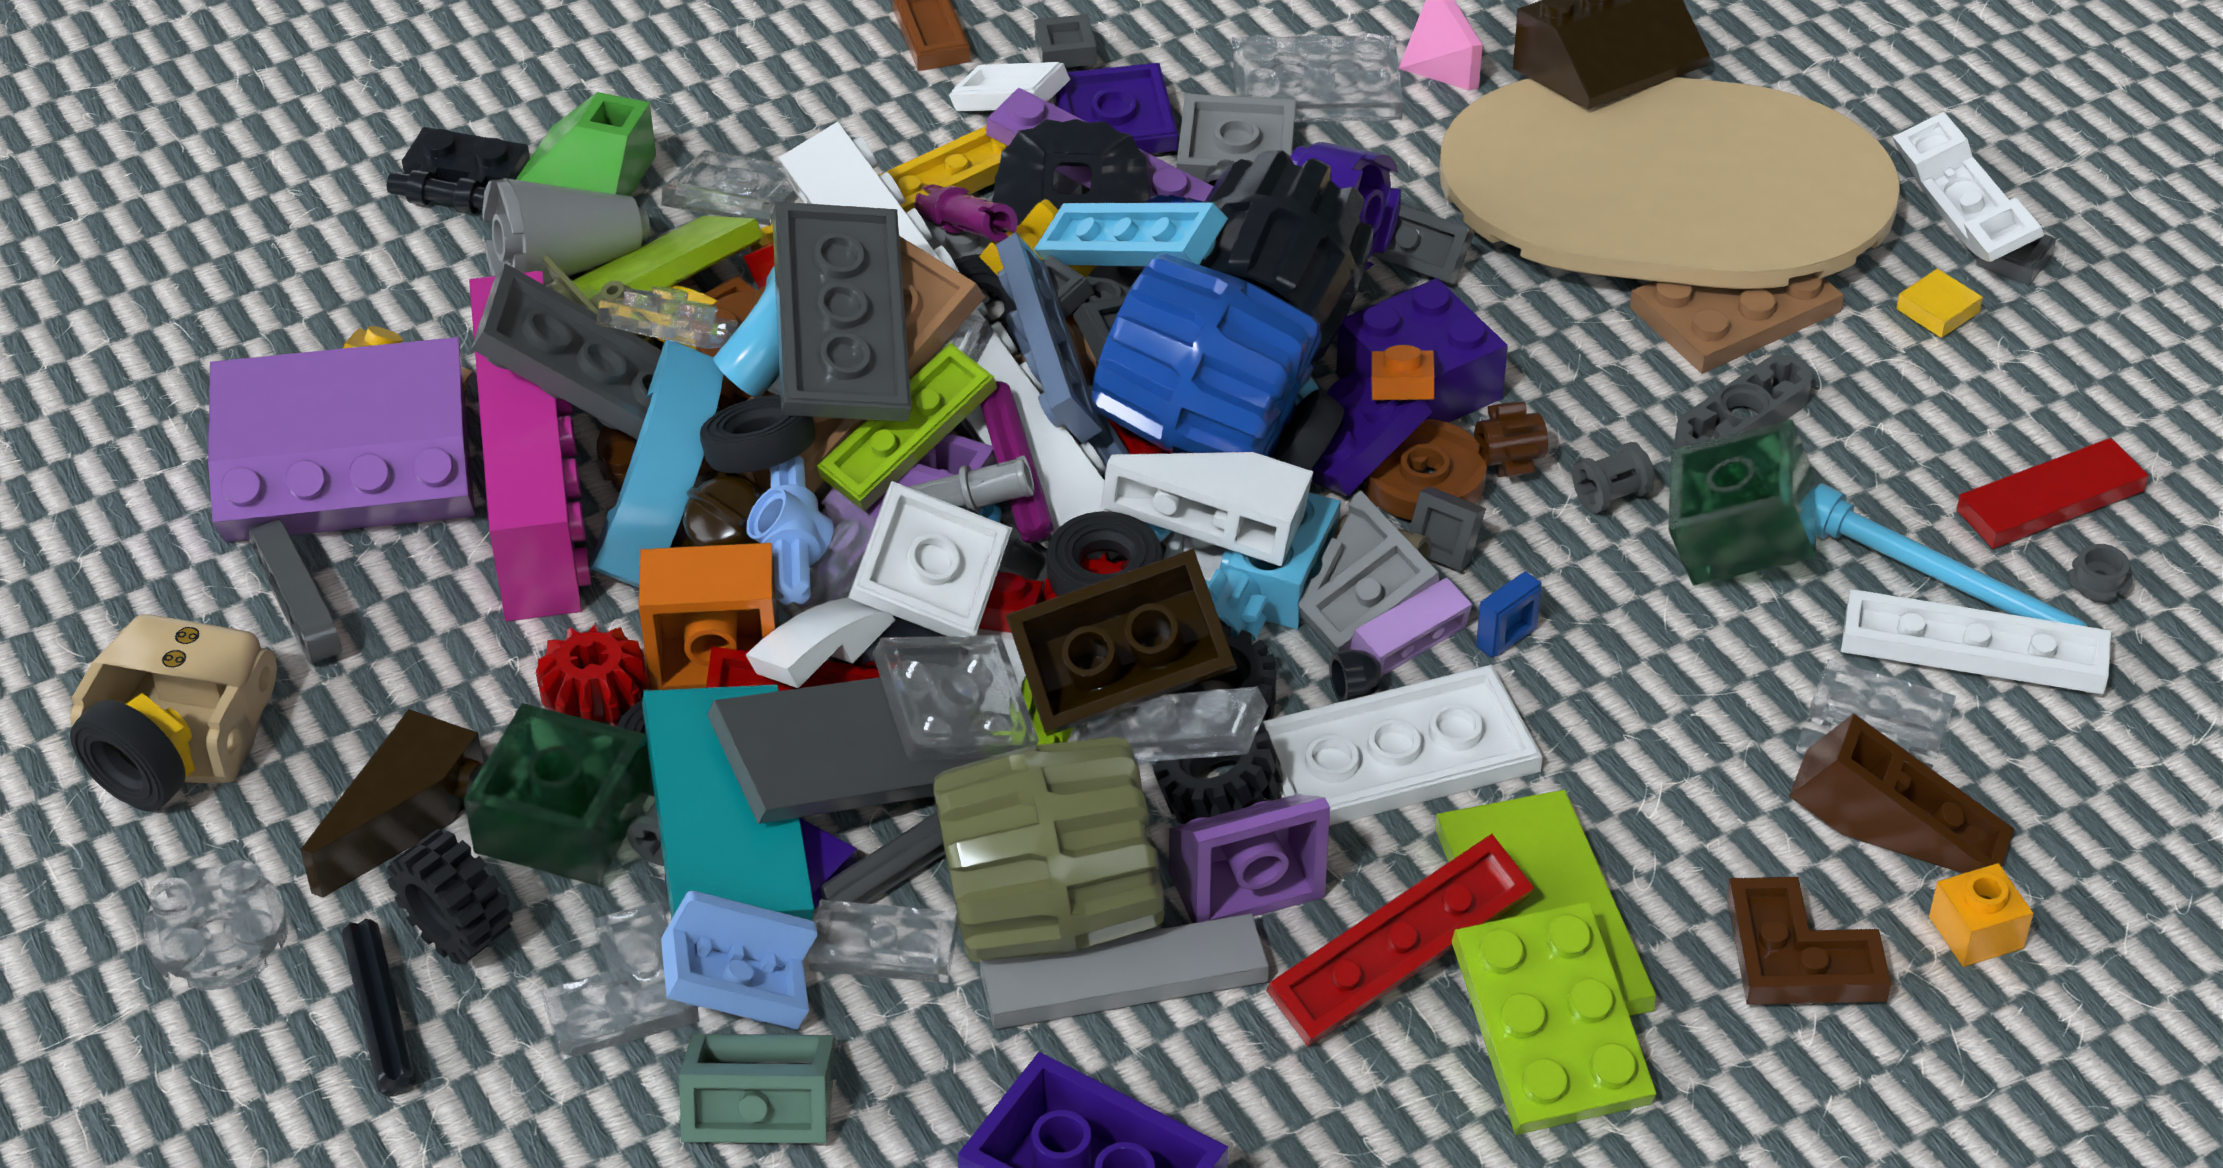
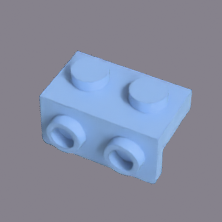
[661,891,817,1030]

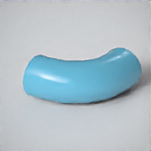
[713,266,780,398]

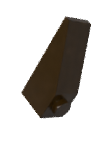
[300,709,487,898]

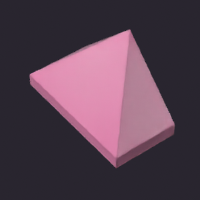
[1398,0,1483,90]

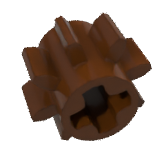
[1474,402,1548,477]

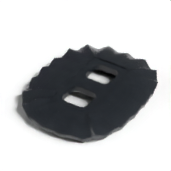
[991,119,1150,233]

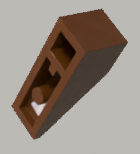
[1789,713,2014,873]

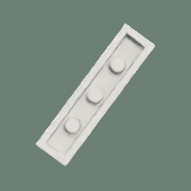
[1841,589,2111,694]

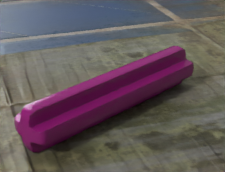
[980,381,1054,543]

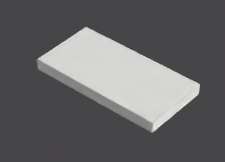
[1262,665,1543,826]

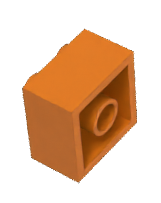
[638,543,780,690]

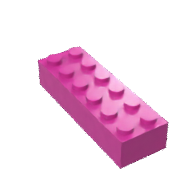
[469,271,591,622]

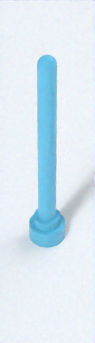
[1799,483,2088,627]

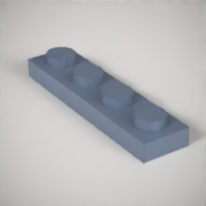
[996,232,1103,443]

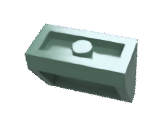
[679,1034,836,1143]

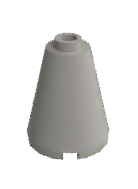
[482,178,650,285]

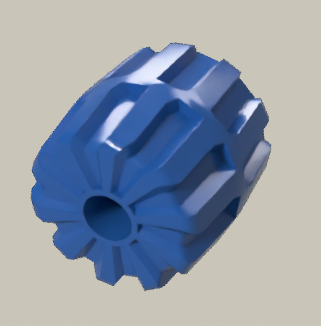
[1091,254,1321,458]

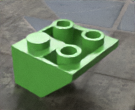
[516,92,656,196]

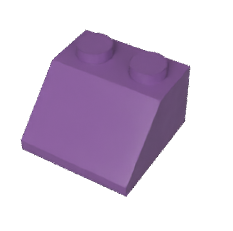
[1169,794,1330,923]

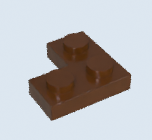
[1726,877,1891,1005]

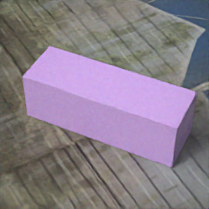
[1350,577,1472,676]

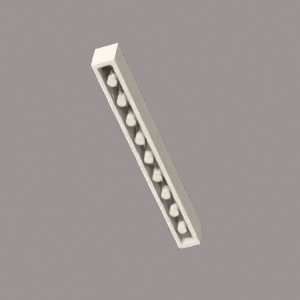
[778,121,1120,560]

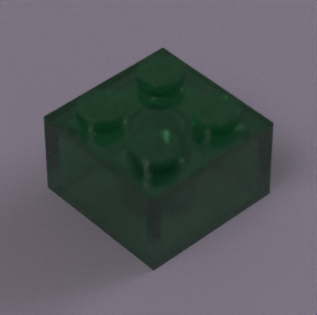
[1668,419,1816,586]
[464,703,653,886]

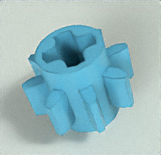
[1205,569,1268,641]

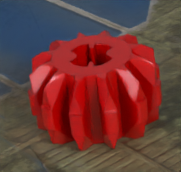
[536,622,649,734]

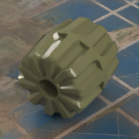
[933,737,1165,963]

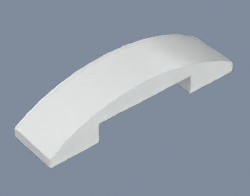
[1893,112,2044,262]

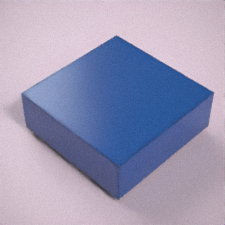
[1476,571,1542,658]

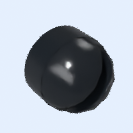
[1329,649,1382,702]

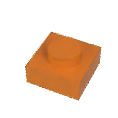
[1372,345,1434,400]

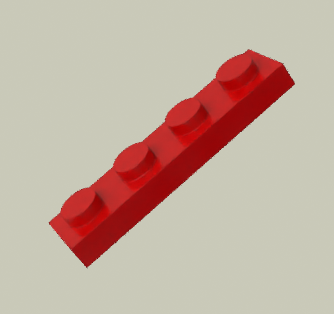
[1266,834,1534,1047]

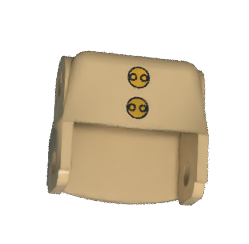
[70,614,277,783]

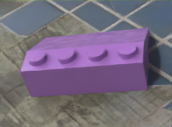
[208,337,476,542]

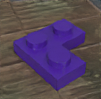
[1310,371,1432,496]

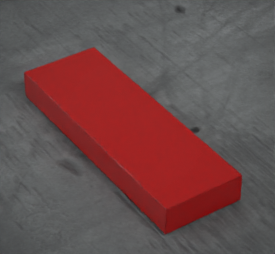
[1956,438,2149,549]

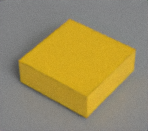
[1896,268,1983,338]

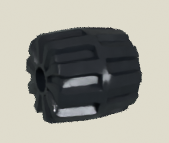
[1199,150,1373,365]

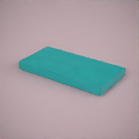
[642,685,814,921]

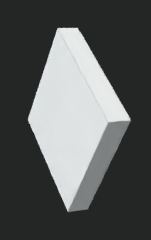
[848,481,1012,645]

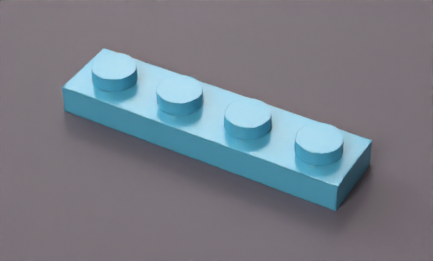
[1034,203,1228,266]

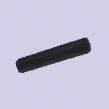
[341,919,416,1097]

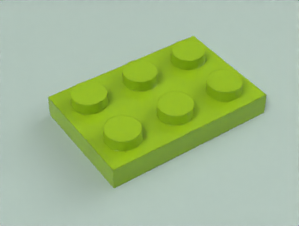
[1451,901,1657,1135]

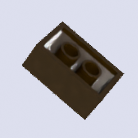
[1513,0,1710,109]
[1006,548,1237,736]

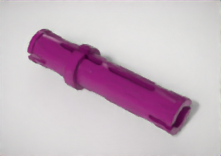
[914,184,1018,242]

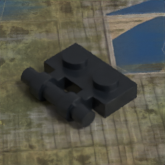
[387,127,530,214]

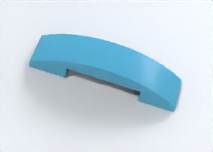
[589,339,724,588]

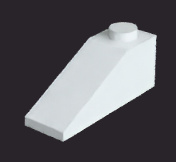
[1101,452,1313,567]

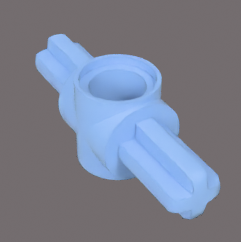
[746,455,834,605]

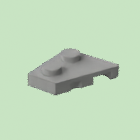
[1298,490,1440,653]

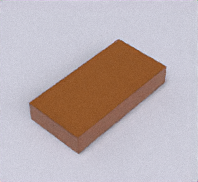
[892,0,971,71]

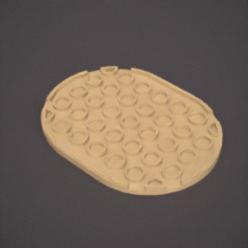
[1439,77,1900,289]

